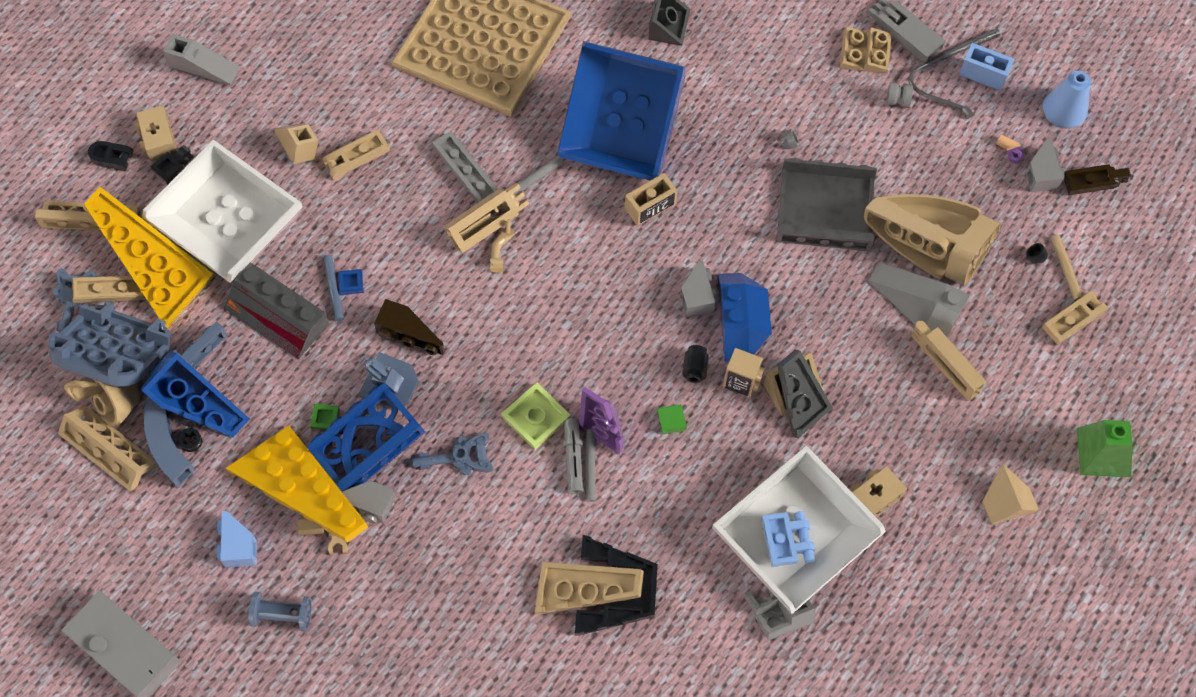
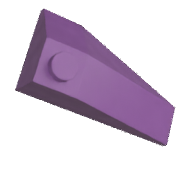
[579,387,623,455]

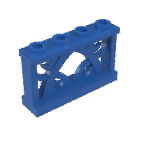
[307,383,426,491]

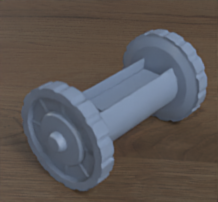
[248,592,312,632]

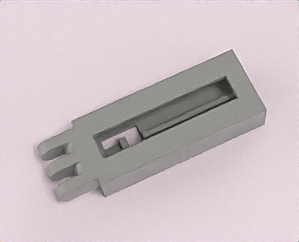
[866,0,946,63]

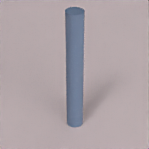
[323,255,344,322]

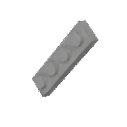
[432,131,498,203]

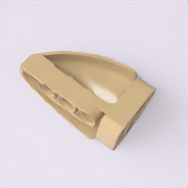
[864,194,1001,286]

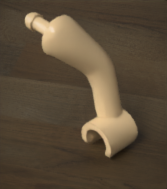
[490,219,515,273]

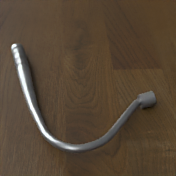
[908,28,1001,119]

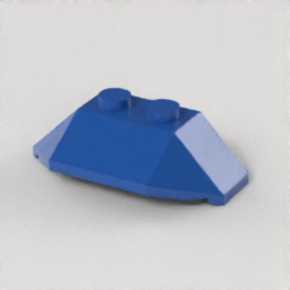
[717,273,772,362]

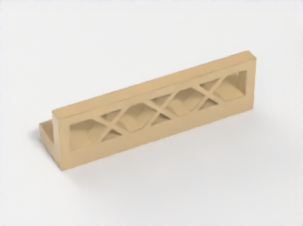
[35,201,139,231]
[58,406,157,491]

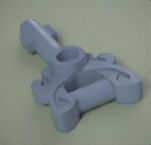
[53,268,97,333]
[413,433,493,475]

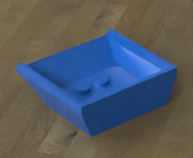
[557,41,686,181]

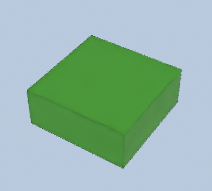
[310,404,340,431]
[657,404,687,435]

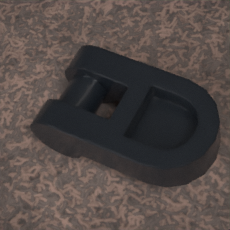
[88,141,134,172]

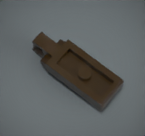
[1064,164,1131,195]

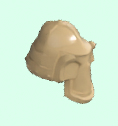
[64,377,141,427]

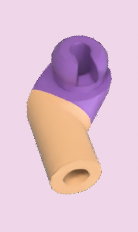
[996,134,1024,164]

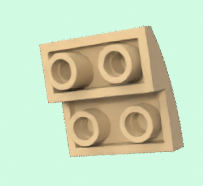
[840,26,892,73]

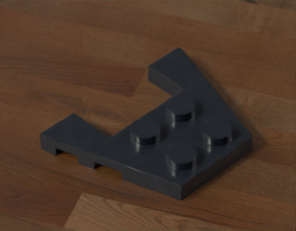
[575,535,658,636]

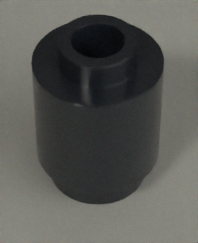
[682,345,709,383]

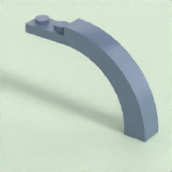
[144,321,228,488]

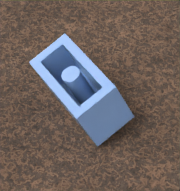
[959,43,1015,91]

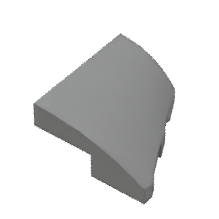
[745,591,815,640]

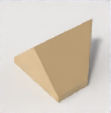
[982,463,1039,525]

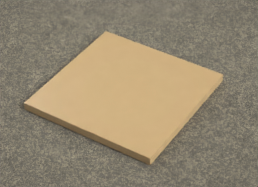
[391,0,571,117]

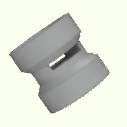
[886,82,913,108]

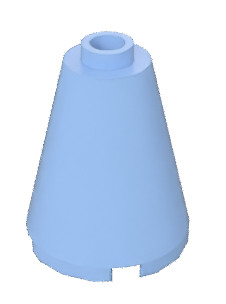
[1042,71,1091,128]

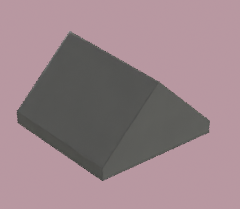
[648,0,690,46]

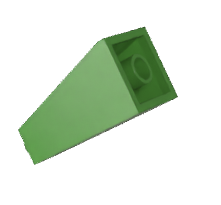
[1077,420,1132,477]

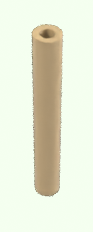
[1051,235,1083,301]

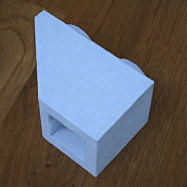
[217,511,257,567]

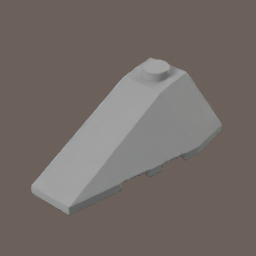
[868,262,970,337]

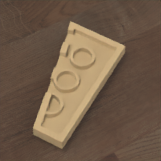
[535,562,644,614]

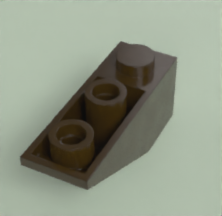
[374,299,445,355]

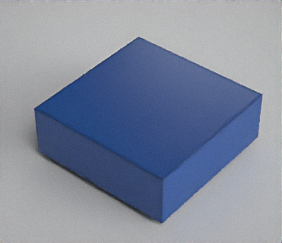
[338,269,364,295]

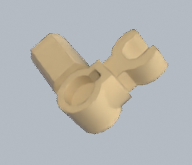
[297,518,348,555]

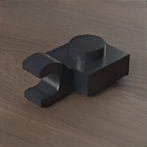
[150,145,194,185]

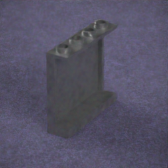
[776,158,877,252]

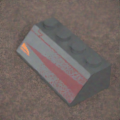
[224,262,329,360]

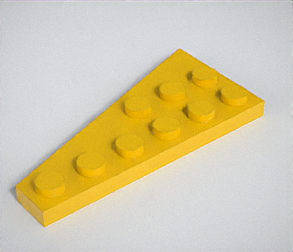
[84,187,214,329]
[226,425,369,542]

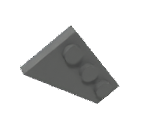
[777,349,833,438]

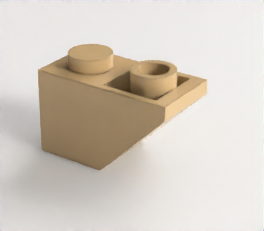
[274,124,318,164]

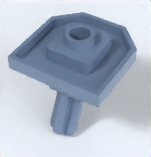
[358,352,419,410]

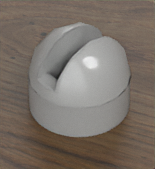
[780,129,799,149]

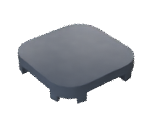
[49,301,171,386]

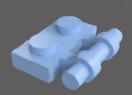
[761,511,815,567]

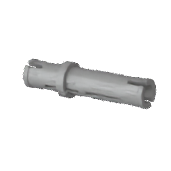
[563,418,584,494]

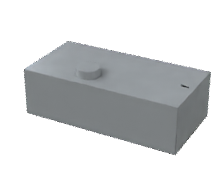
[61,590,181,697]

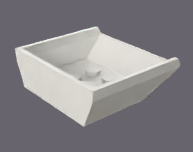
[142,140,303,283]
[712,446,885,614]

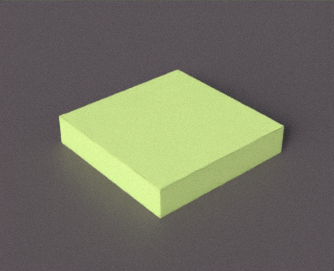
[501,382,571,450]

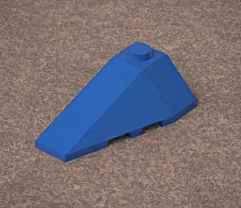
[141,351,250,437]

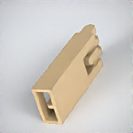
[443,183,529,253]
[911,321,986,401]

